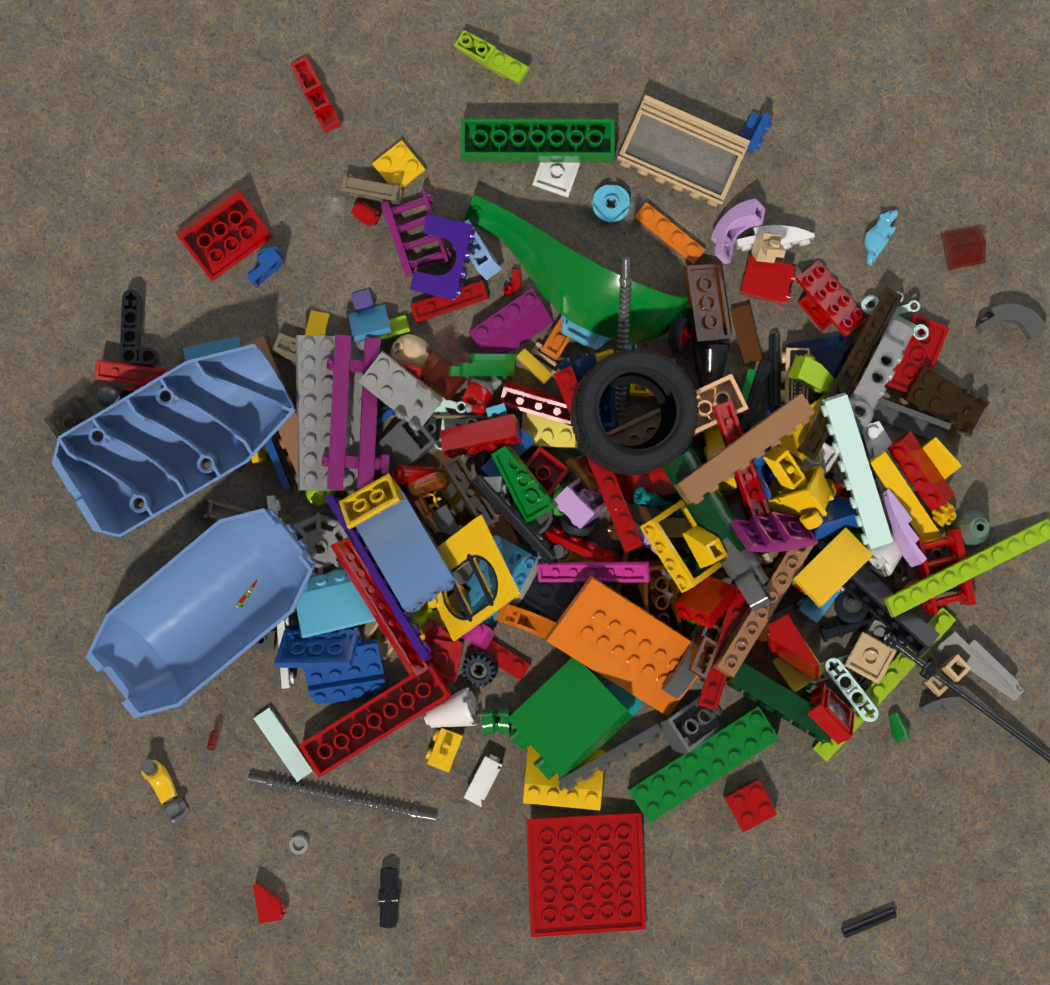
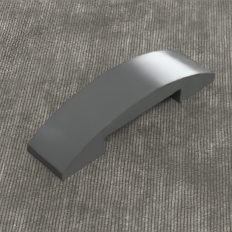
[661,624,699,699]

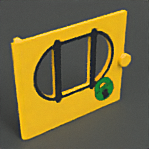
[428,515,521,641]

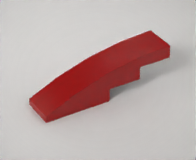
[290,56,342,134]

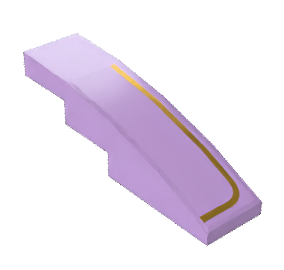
[878,489,927,567]

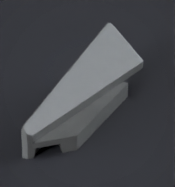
[937,631,1025,701]

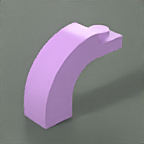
[711,198,765,264]

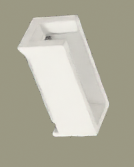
[464,754,502,807]

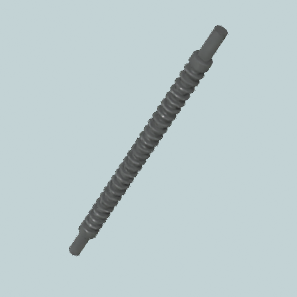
[614,257,632,428]
[247,774,437,822]

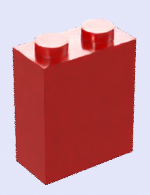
[739,255,796,305]
[676,573,735,629]

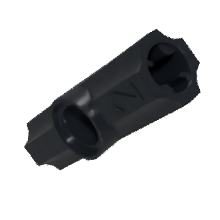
[378,867,399,928]

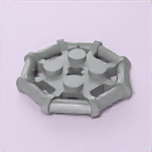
[292,512,350,577]

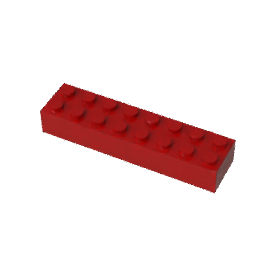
[298,662,452,778]

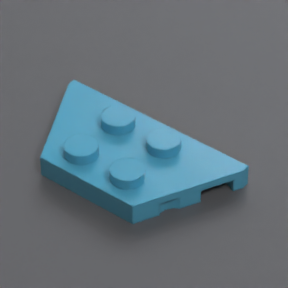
[561,314,611,351]

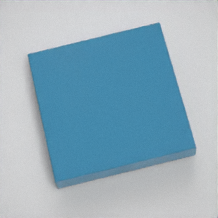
[348,304,391,342]

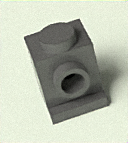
[250,630,277,650]

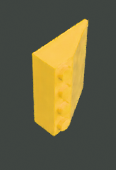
[523,745,605,810]

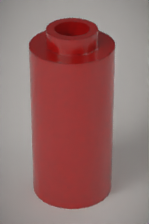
[393,465,437,485]

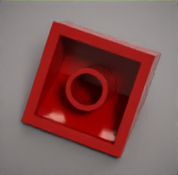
[525,446,570,496]

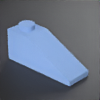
[464,220,502,280]

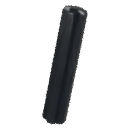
[841,907,897,938]

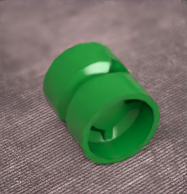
[482,708,512,734]

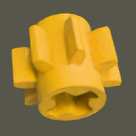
[419,489,442,512]
[932,502,956,527]

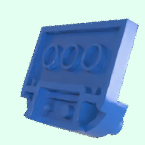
[274,623,362,668]
[304,639,385,704]

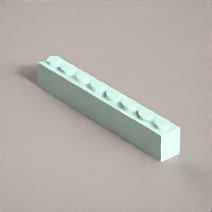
[820,393,893,549]

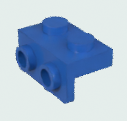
[740,112,772,154]

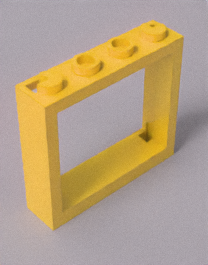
[640,500,722,593]

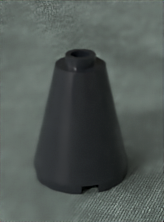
[691,342,730,388]

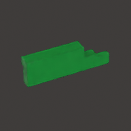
[449,354,516,376]

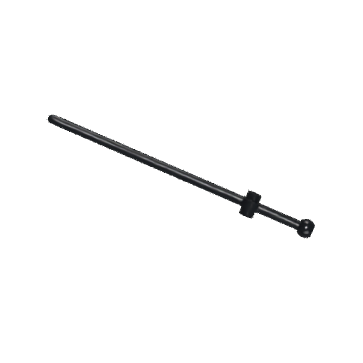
[883,633,1050,763]

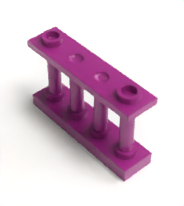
[381,189,451,278]

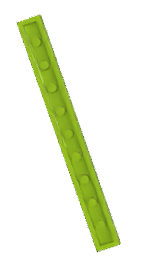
[884,519,1050,617]
[812,607,956,762]

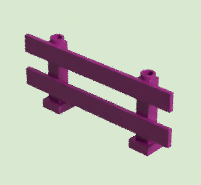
[321,334,390,491]

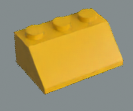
[339,473,404,529]

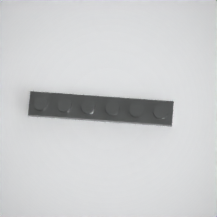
[558,724,662,792]

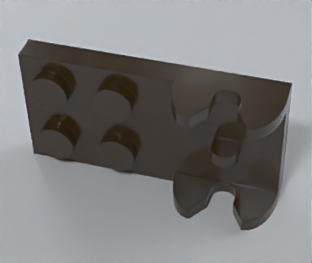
[904,366,990,437]

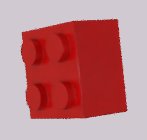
[723,778,777,833]

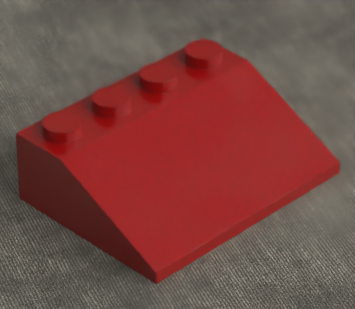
[175,187,273,281]
[766,614,819,682]

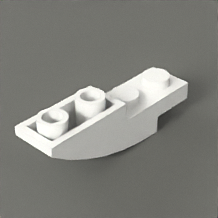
[735,225,815,251]

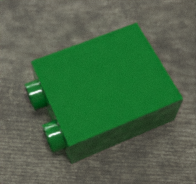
[507,657,633,780]

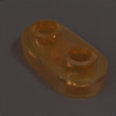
[408,472,447,497]

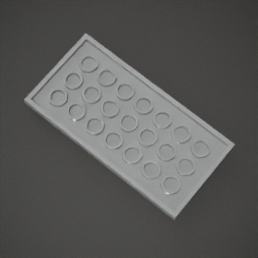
[296,335,372,491]

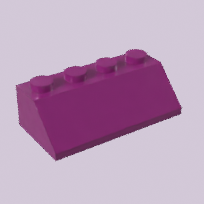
[469,288,553,354]

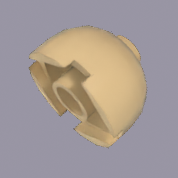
[390,334,429,366]

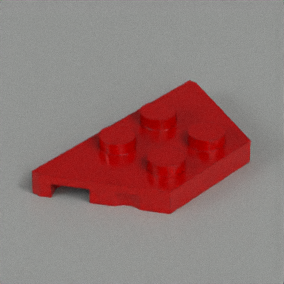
[424,618,463,684]

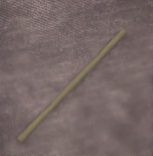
[380,414,488,419]

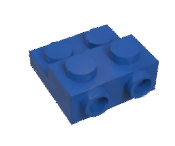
[247,245,285,288]

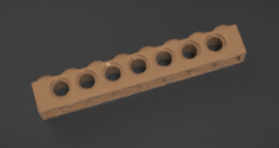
[712,545,814,677]

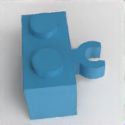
[795,591,839,624]

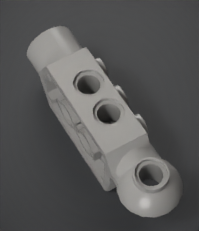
[849,320,914,428]

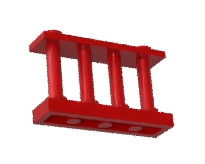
[915,528,977,615]

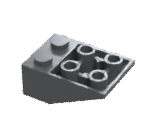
[375,419,439,476]

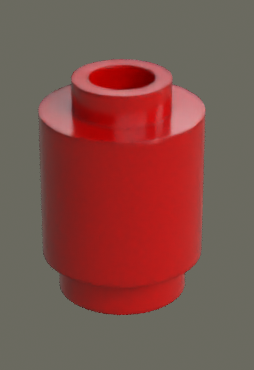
[351,201,381,227]

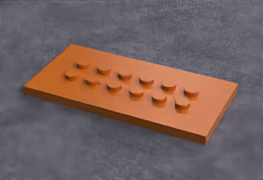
[545,576,698,716]

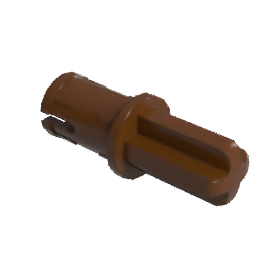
[414,497,442,535]

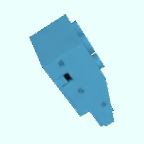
[461,535,538,626]

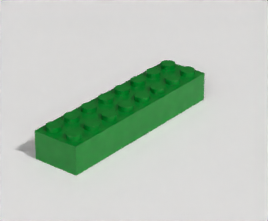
[461,119,615,163]
[627,705,780,823]

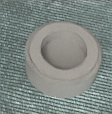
[289,835,309,855]

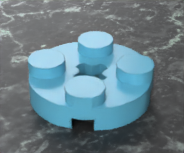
[592,185,630,224]

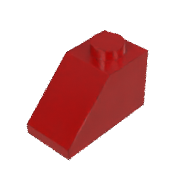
[253,882,287,924]

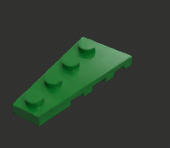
[491,445,558,523]

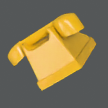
[765,465,837,530]

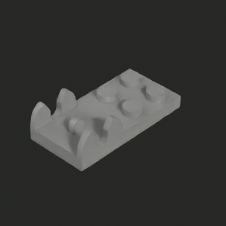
[358,351,443,431]

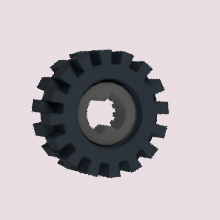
[461,650,498,688]

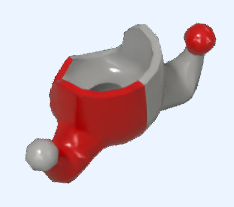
[462,376,502,415]

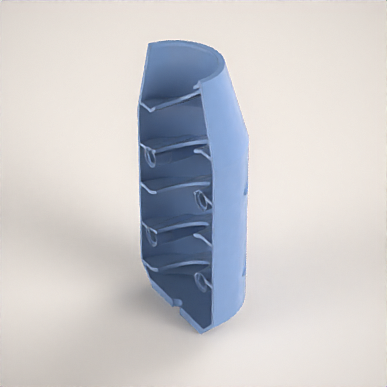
[52,344,295,537]

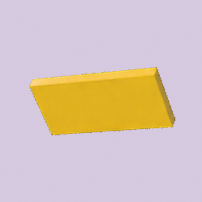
[793,528,873,607]

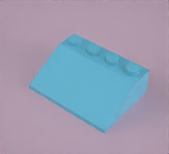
[296,569,376,638]

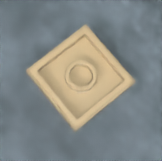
[844,631,897,684]

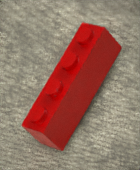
[499,381,571,425]
[440,414,521,459]
[887,431,955,511]

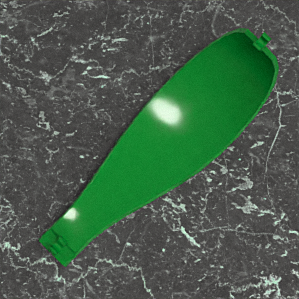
[464,194,690,342]

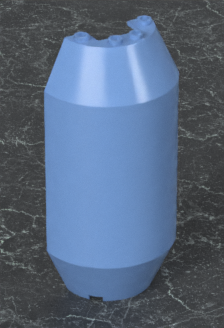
[86,508,316,718]

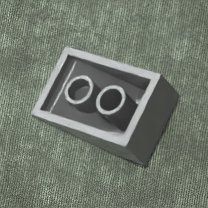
[658,696,729,757]

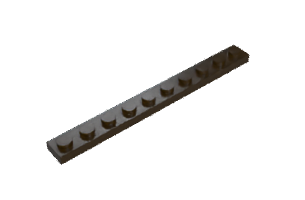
[797,287,903,460]

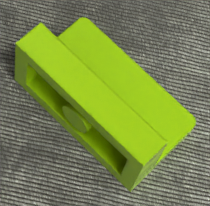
[372,315,411,343]

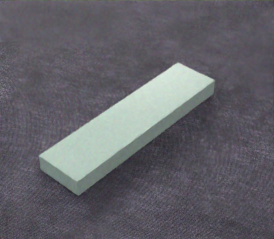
[253,707,314,782]

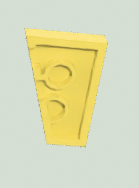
[522,412,578,448]

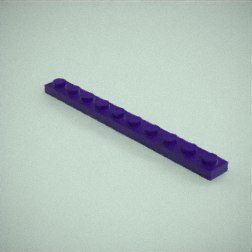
[325,494,432,662]

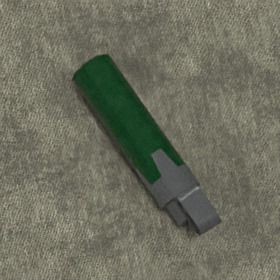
[662,448,772,611]

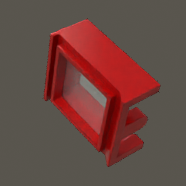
[807,682,855,745]

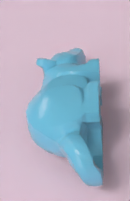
[864,210,898,266]

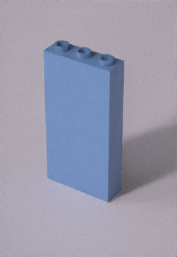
[356,484,458,613]

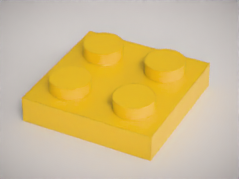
[372,140,426,189]

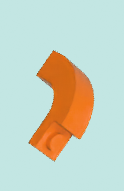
[496,604,557,639]

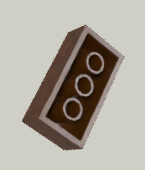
[635,558,681,633]

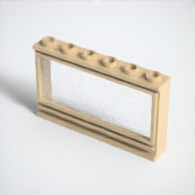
[617,95,750,207]

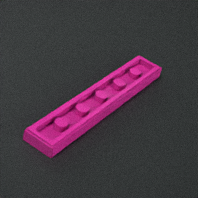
[537,562,650,582]

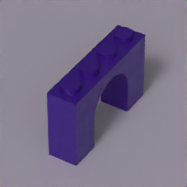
[410,214,475,300]

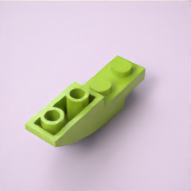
[454,30,529,85]

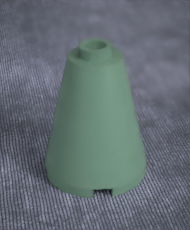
[951,510,990,548]

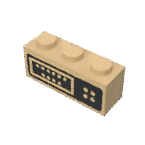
[780,348,810,404]

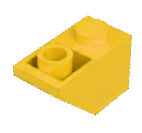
[683,525,727,568]

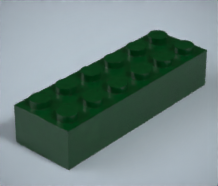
[726,663,831,742]

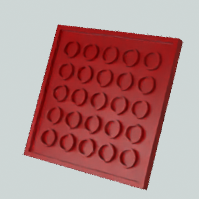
[526,812,646,937]

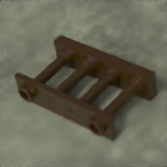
[435,455,499,528]

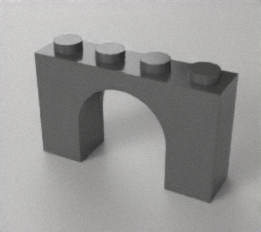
[422,505,481,593]

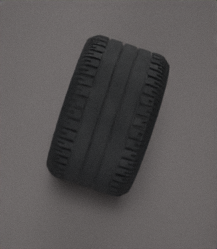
[570,348,699,475]

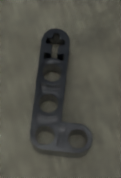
[120,289,159,366]

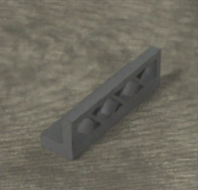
[873,398,952,443]

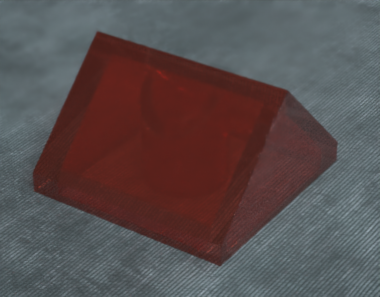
[940,226,986,271]
[421,348,467,400]

